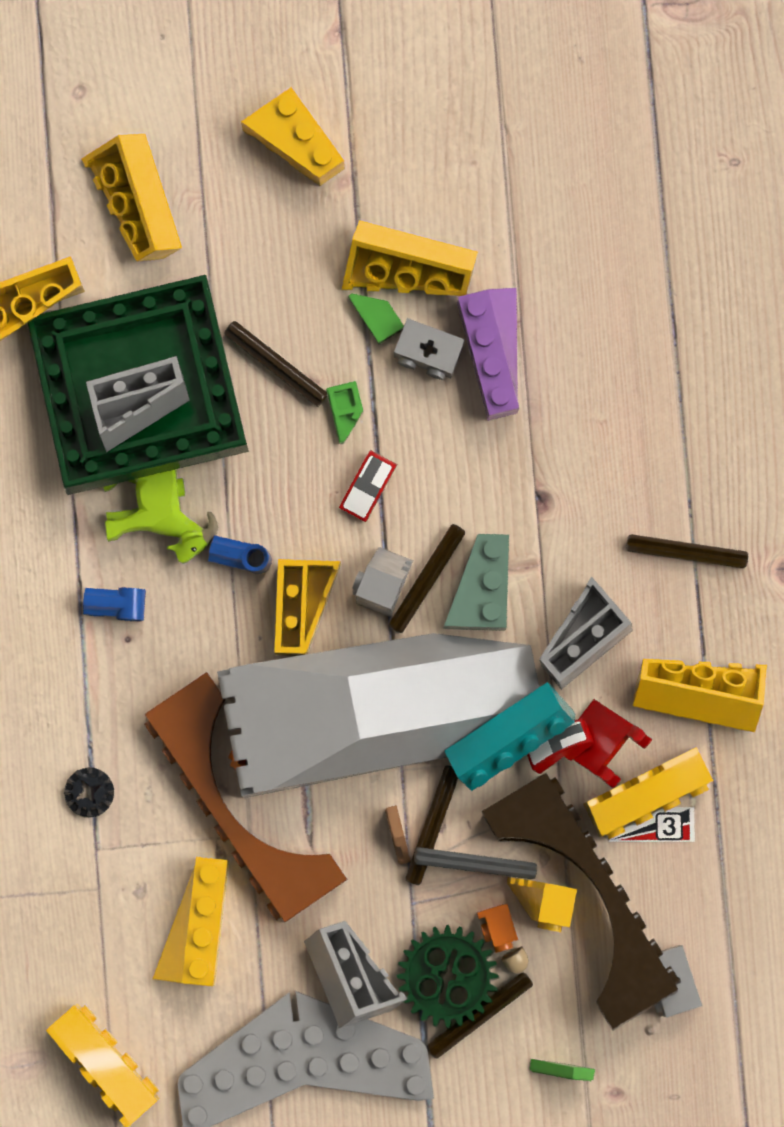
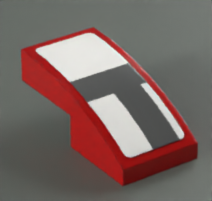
[339,450,398,522]
[527,718,595,774]

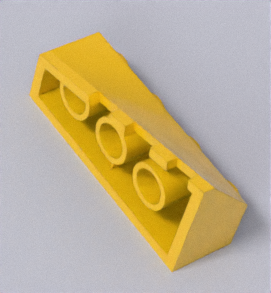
[81,134,182,262]
[341,220,478,296]
[0,256,85,341]
[633,659,767,732]
[583,747,713,839]
[153,857,229,987]
[507,877,577,932]
[46,1004,160,1127]

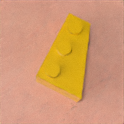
[241,87,345,186]
[274,559,341,656]

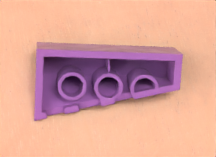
[457,288,519,421]

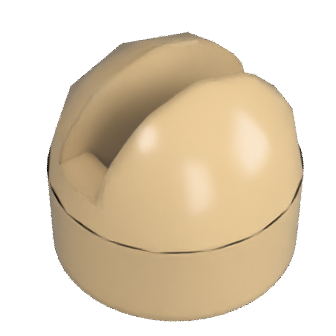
[501,946,529,973]

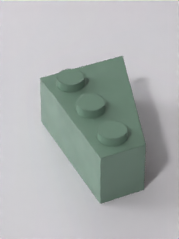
[443,534,509,631]

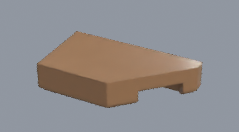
[385,805,411,865]

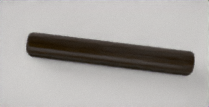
[224,321,328,407]
[389,524,465,633]
[626,534,749,568]
[405,765,458,885]
[427,972,533,1059]

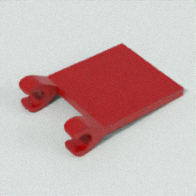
[573,699,652,788]

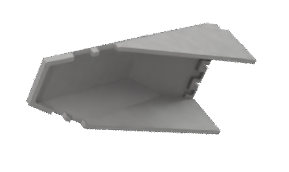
[217,633,539,798]

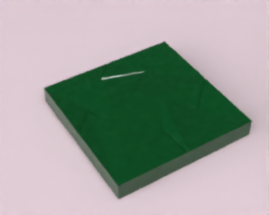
[28,275,249,495]

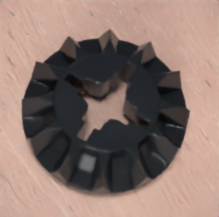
[64,767,114,817]

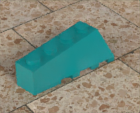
[445,682,576,791]

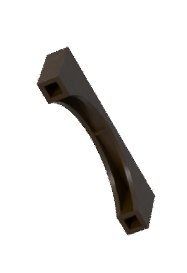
[482,773,680,1031]

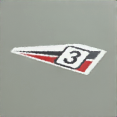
[609,807,695,842]

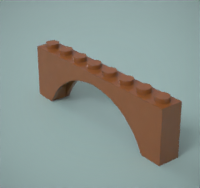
[144,672,348,922]

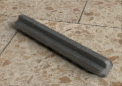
[414,848,537,879]

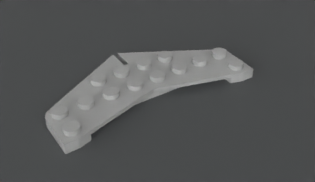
[178,991,434,1127]

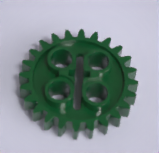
[397,925,499,1029]

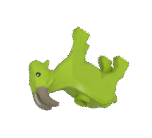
[104,469,218,564]

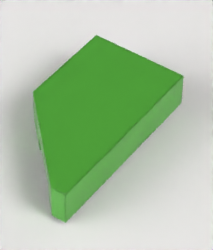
[348,293,404,345]
[326,381,363,444]
[530,1059,595,1081]

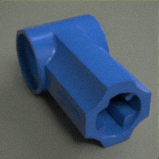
[208,535,272,574]
[83,587,146,621]

